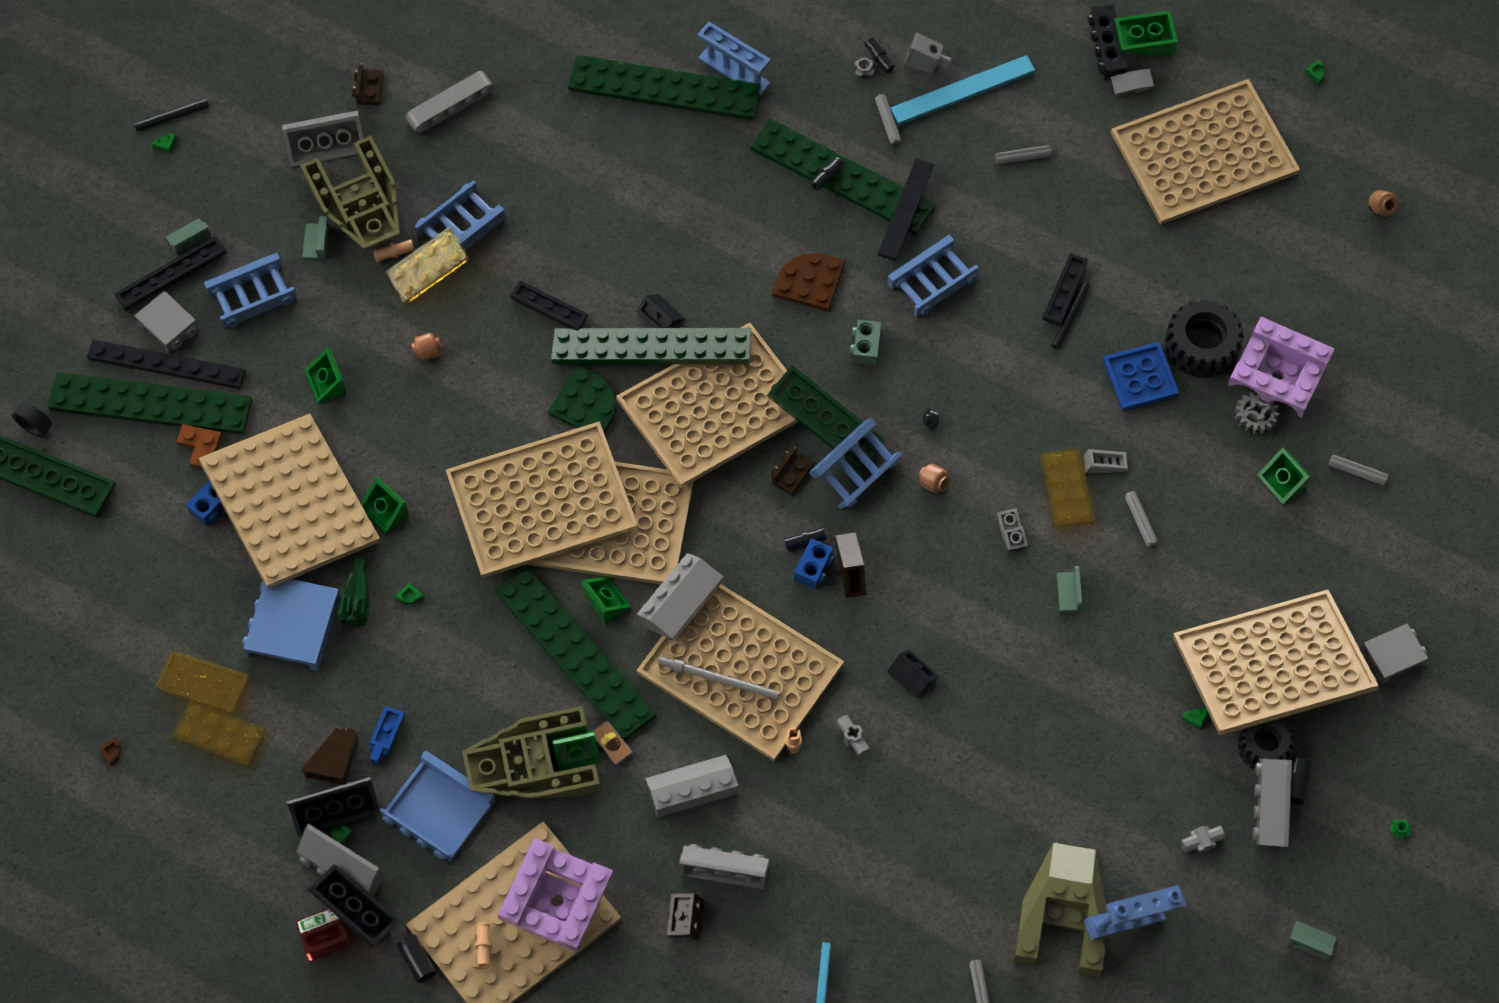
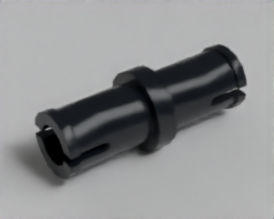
[864,37,895,74]
[810,157,844,191]
[784,527,826,551]

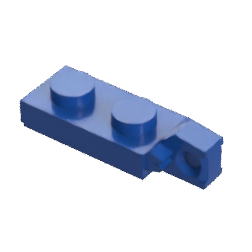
[369,706,405,766]

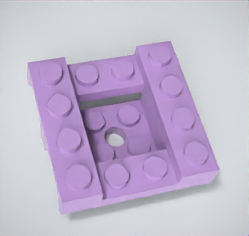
[1228,317,1335,418]
[498,838,614,953]

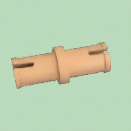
[373,239,414,262]
[785,727,802,754]
[475,922,492,968]

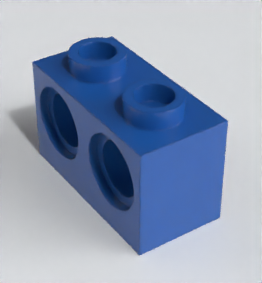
[186,481,224,527]
[794,538,835,589]

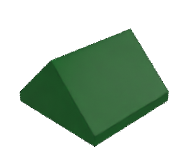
[304,348,347,403]
[1257,447,1311,504]
[361,477,409,534]
[581,576,631,624]
[552,730,600,771]

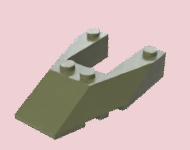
[300,136,400,250]
[462,706,600,798]
[1014,843,1108,977]

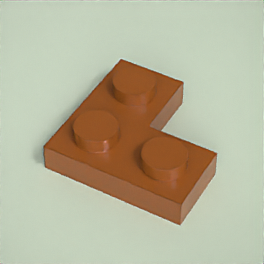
[176,424,222,469]

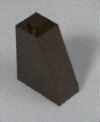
[835,532,866,598]
[302,727,359,785]

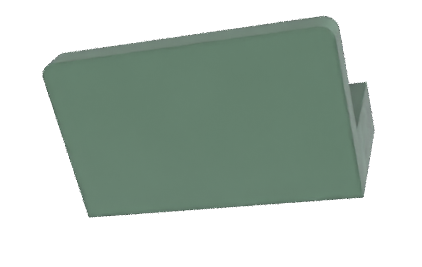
[302,216,330,259]
[166,219,211,255]
[1056,566,1082,613]
[1287,921,1336,961]

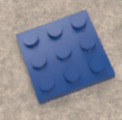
[1102,342,1179,411]

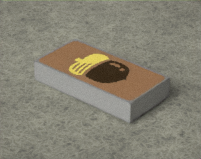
[594,721,633,766]

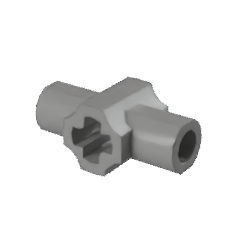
[836,715,870,757]
[1180,826,1226,853]

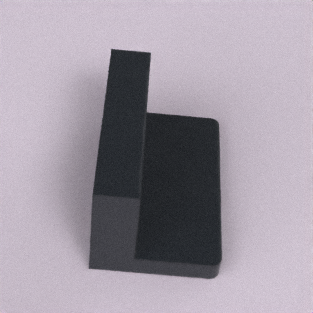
[636,294,684,328]
[887,649,939,698]

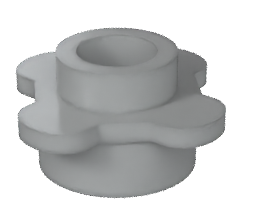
[855,58,874,77]

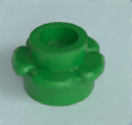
[1390,818,1412,839]

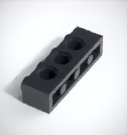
[1088,4,1129,80]

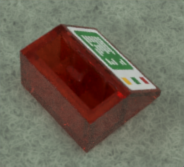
[296,909,351,961]

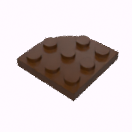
[772,253,845,311]

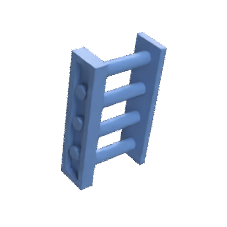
[698,22,771,97]
[415,180,506,265]
[887,235,979,318]
[204,253,297,329]
[809,418,903,509]
[1083,885,1186,941]

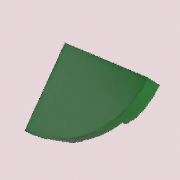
[1305,59,1324,84]
[152,134,178,153]
[395,583,424,604]
[1181,708,1209,730]
[331,824,352,845]

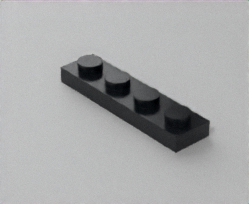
[1042,253,1088,327]
[510,280,588,330]

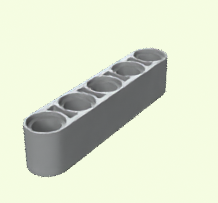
[405,71,494,134]

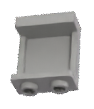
[135,291,199,353]
[1360,623,1428,685]

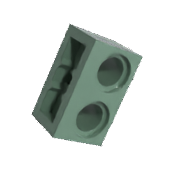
[850,320,881,366]

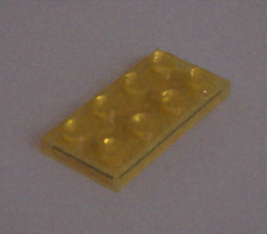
[386,227,469,304]
[1039,448,1095,529]
[155,650,249,715]
[172,700,266,768]

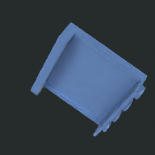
[242,579,341,671]
[380,750,495,862]

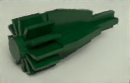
[337,557,370,627]

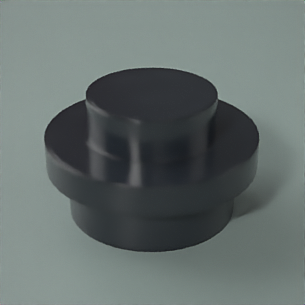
[923,409,939,429]

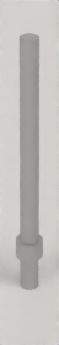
[658,656,780,700]

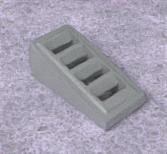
[1084,449,1128,473]

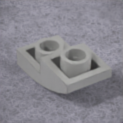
[1111,69,1155,96]
[996,508,1028,551]

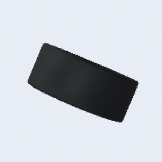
[12,402,52,437]

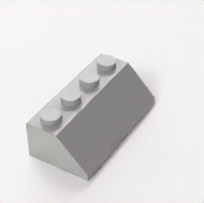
[282,111,364,167]
[637,553,725,641]
[645,755,738,818]
[1253,759,1292,847]
[296,824,384,897]
[679,844,769,890]

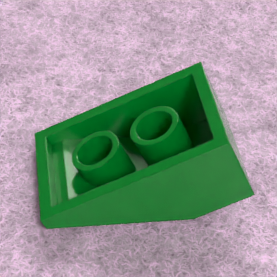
[1114,10,1178,57]

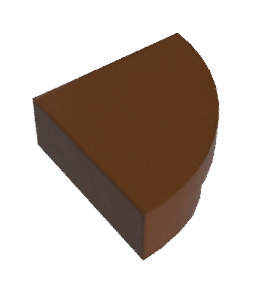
[99,737,121,766]

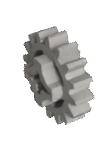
[1234,392,1279,434]

